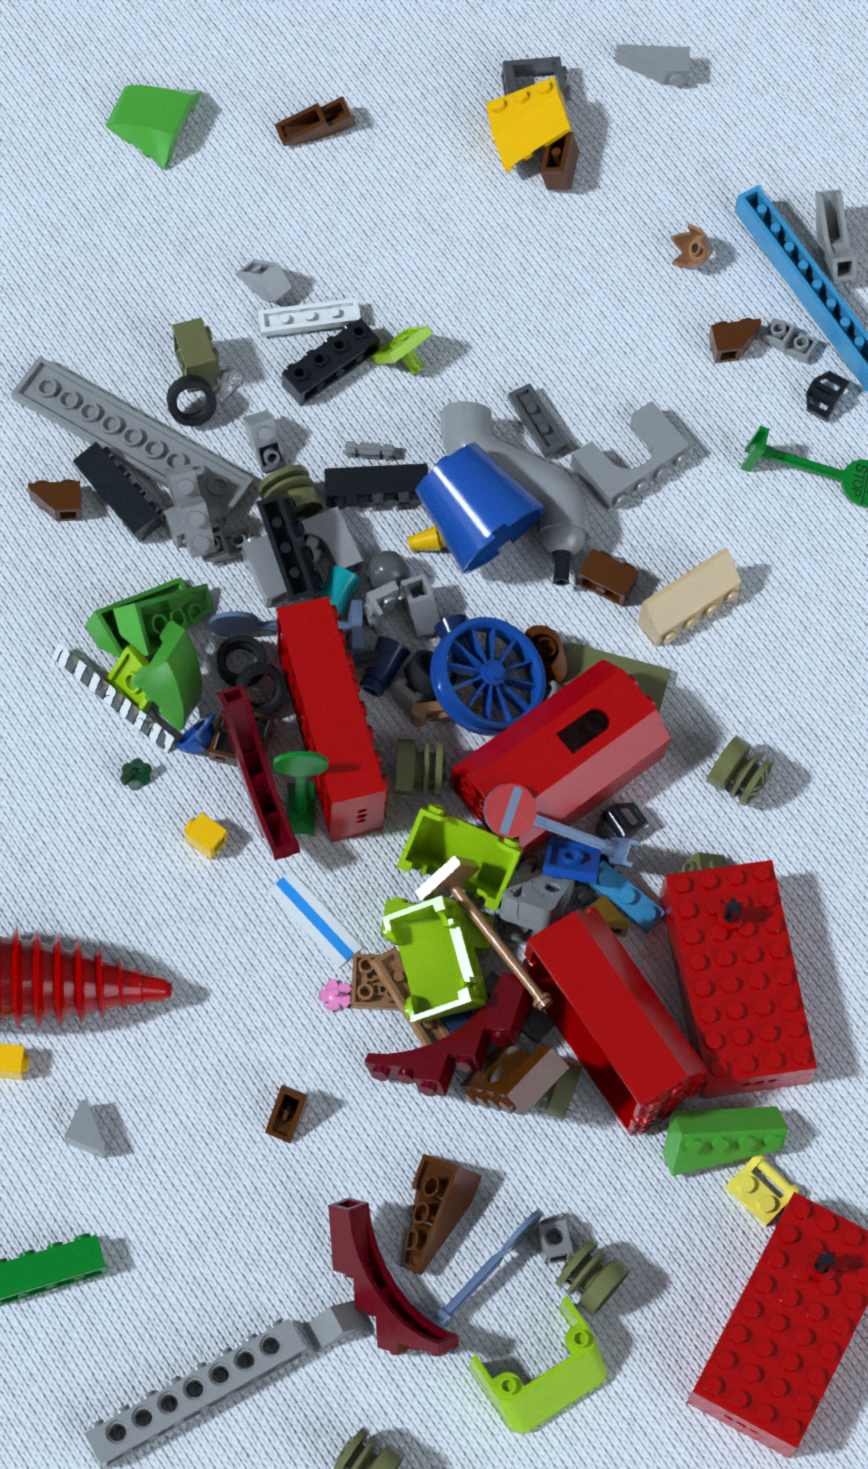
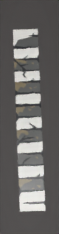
[52,643,175,753]

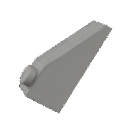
[615,44,690,86]

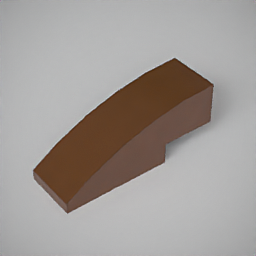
[274,96,357,146]

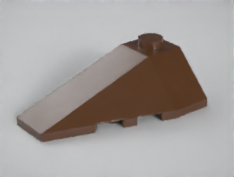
[400,1154,482,1275]

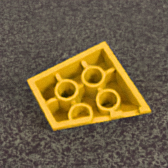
[486,77,572,174]

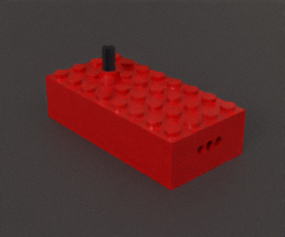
[276,596,389,842]
[660,860,817,1100]
[686,1192,868,1458]

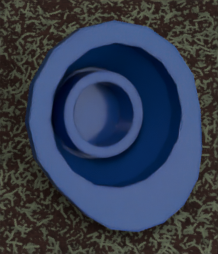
[175,712,216,754]

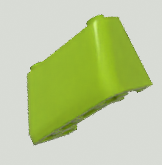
[396,803,523,911]
[382,895,488,1023]

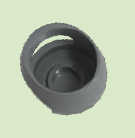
[366,550,410,590]

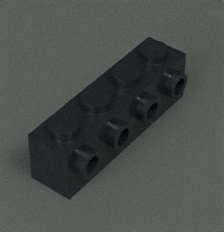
[281,318,380,406]
[73,441,164,542]
[324,463,428,510]
[256,491,323,602]

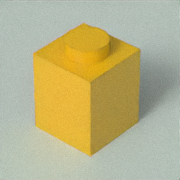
[184,812,228,860]
[0,1044,30,1080]

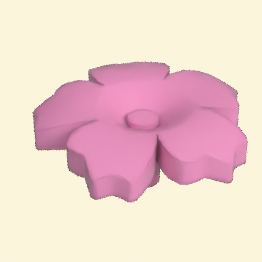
[318,979,352,1012]

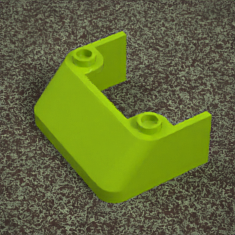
[469,1296,607,1434]

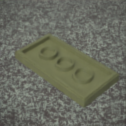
[559,642,671,713]

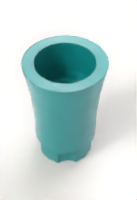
[318,565,363,618]

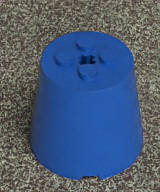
[415,442,545,574]

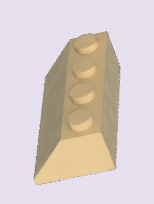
[638,547,742,647]

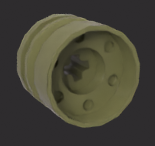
[258,465,325,519]
[706,735,775,806]
[395,739,446,796]
[531,1060,583,1121]
[555,1238,631,1316]
[334,1427,405,1469]

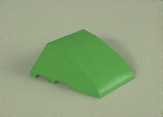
[106,85,202,170]
[130,620,202,731]

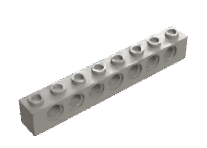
[85,1319,306,1469]

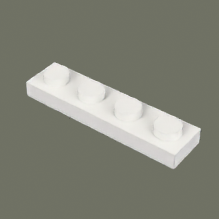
[258,298,361,337]

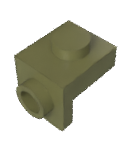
[683,852,726,872]

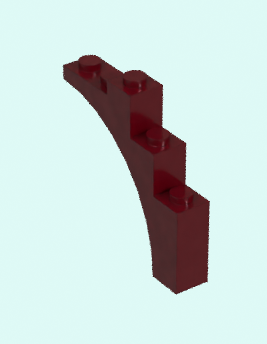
[217,684,301,860]
[365,973,533,1097]
[328,1198,459,1356]

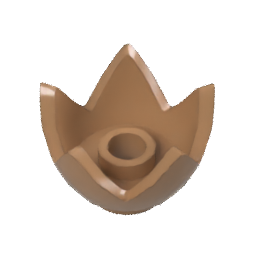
[670,223,712,268]

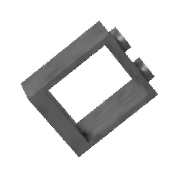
[501,56,570,103]

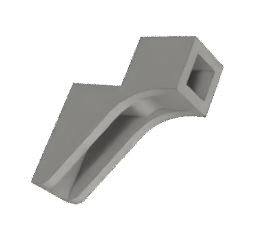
[815,189,857,282]
[165,463,217,558]

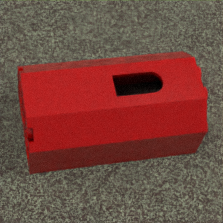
[449,659,670,865]
[522,906,708,1136]

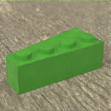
[662,1106,788,1176]

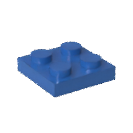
[542,836,601,883]

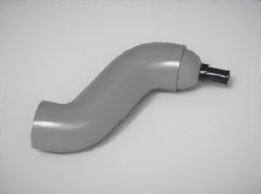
[440,401,590,586]

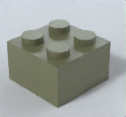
[172,317,220,393]

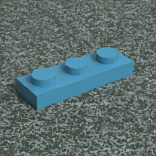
[586,860,665,933]

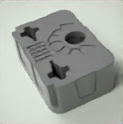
[500,857,575,932]

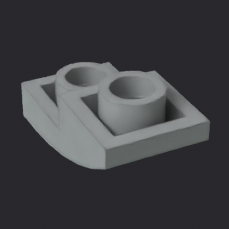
[762,318,819,364]
[202,527,251,562]

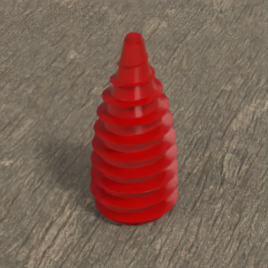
[0,926,172,1030]

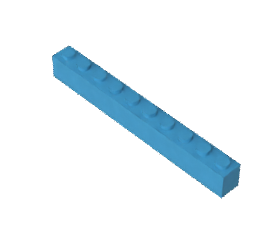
[734,185,868,393]

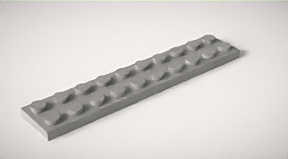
[11,356,254,522]

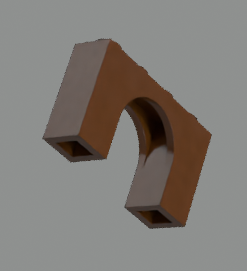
[460,1043,570,1116]

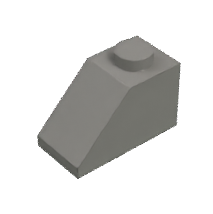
[236,259,293,302]

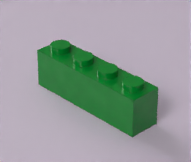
[0,1233,107,1305]

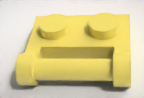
[725,1154,801,1227]

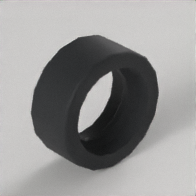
[166,375,217,427]
[216,635,266,687]
[404,650,457,699]
[235,662,288,715]

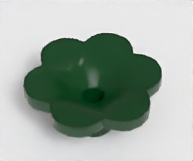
[120,758,152,790]

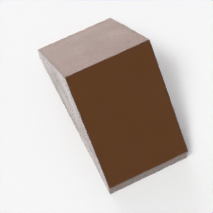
[265,1084,308,1144]

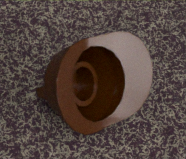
[524,625,568,684]

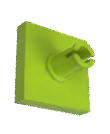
[370,325,433,375]
[105,645,153,713]

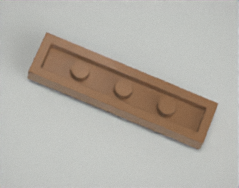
[370,947,450,1046]

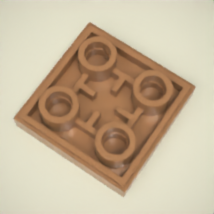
[351,954,400,1011]

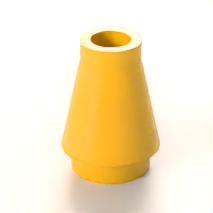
[408,526,447,551]

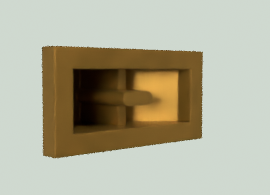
[582,895,629,937]

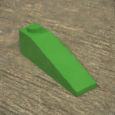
[85,577,187,658]
[113,583,214,656]

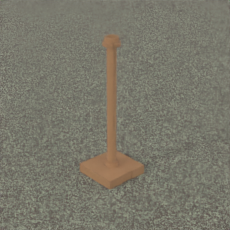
[415,856,553,1011]

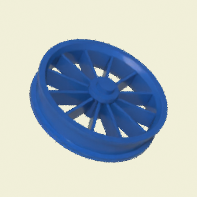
[430,617,546,736]

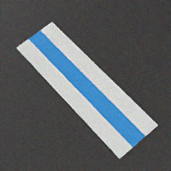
[267,870,363,968]

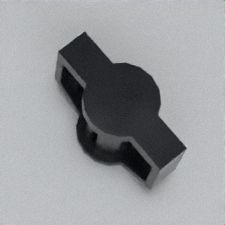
[805,371,849,422]
[594,802,648,840]

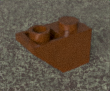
[708,318,761,364]
[28,479,82,522]

